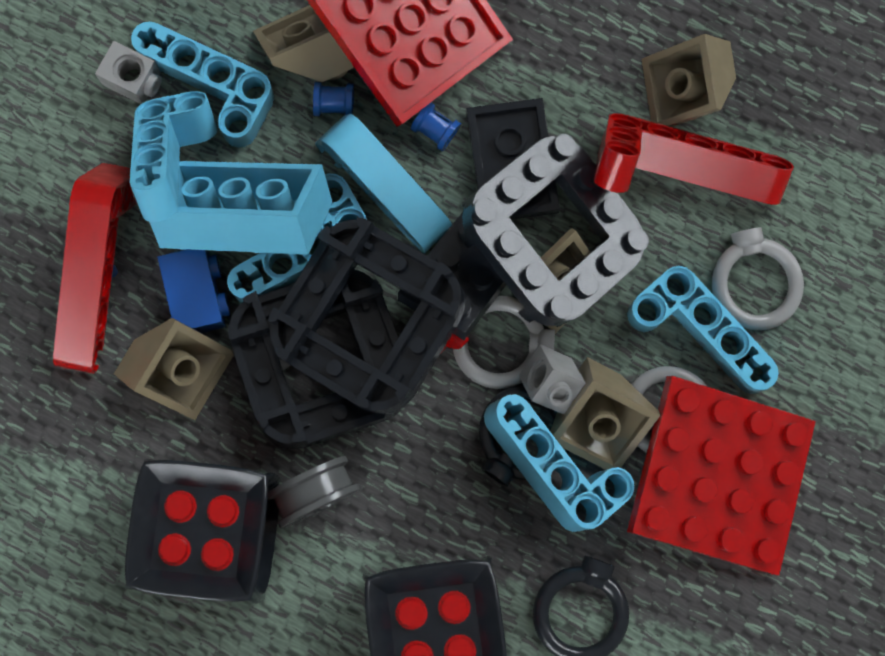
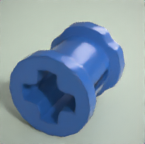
[313,81,354,117]
[410,102,461,152]

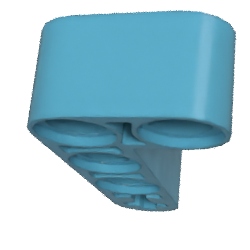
[131,21,274,148]
[130,91,218,222]
[315,114,452,253]
[227,173,367,303]
[627,266,779,394]
[484,394,635,532]

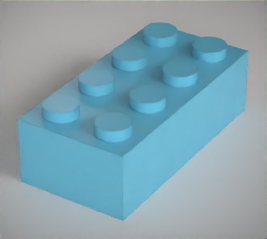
[150,161,332,255]

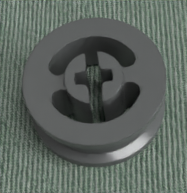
[267,456,362,529]

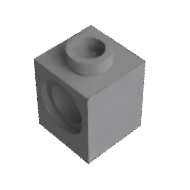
[95,41,162,104]
[519,345,586,414]

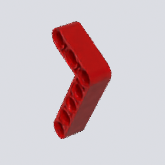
[594,113,794,205]
[53,163,137,374]

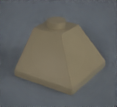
[253,5,354,82]
[642,34,736,127]
[114,318,234,420]
[550,357,661,470]

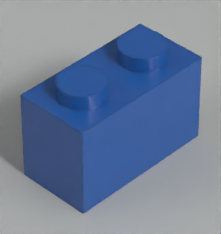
[157,249,231,333]

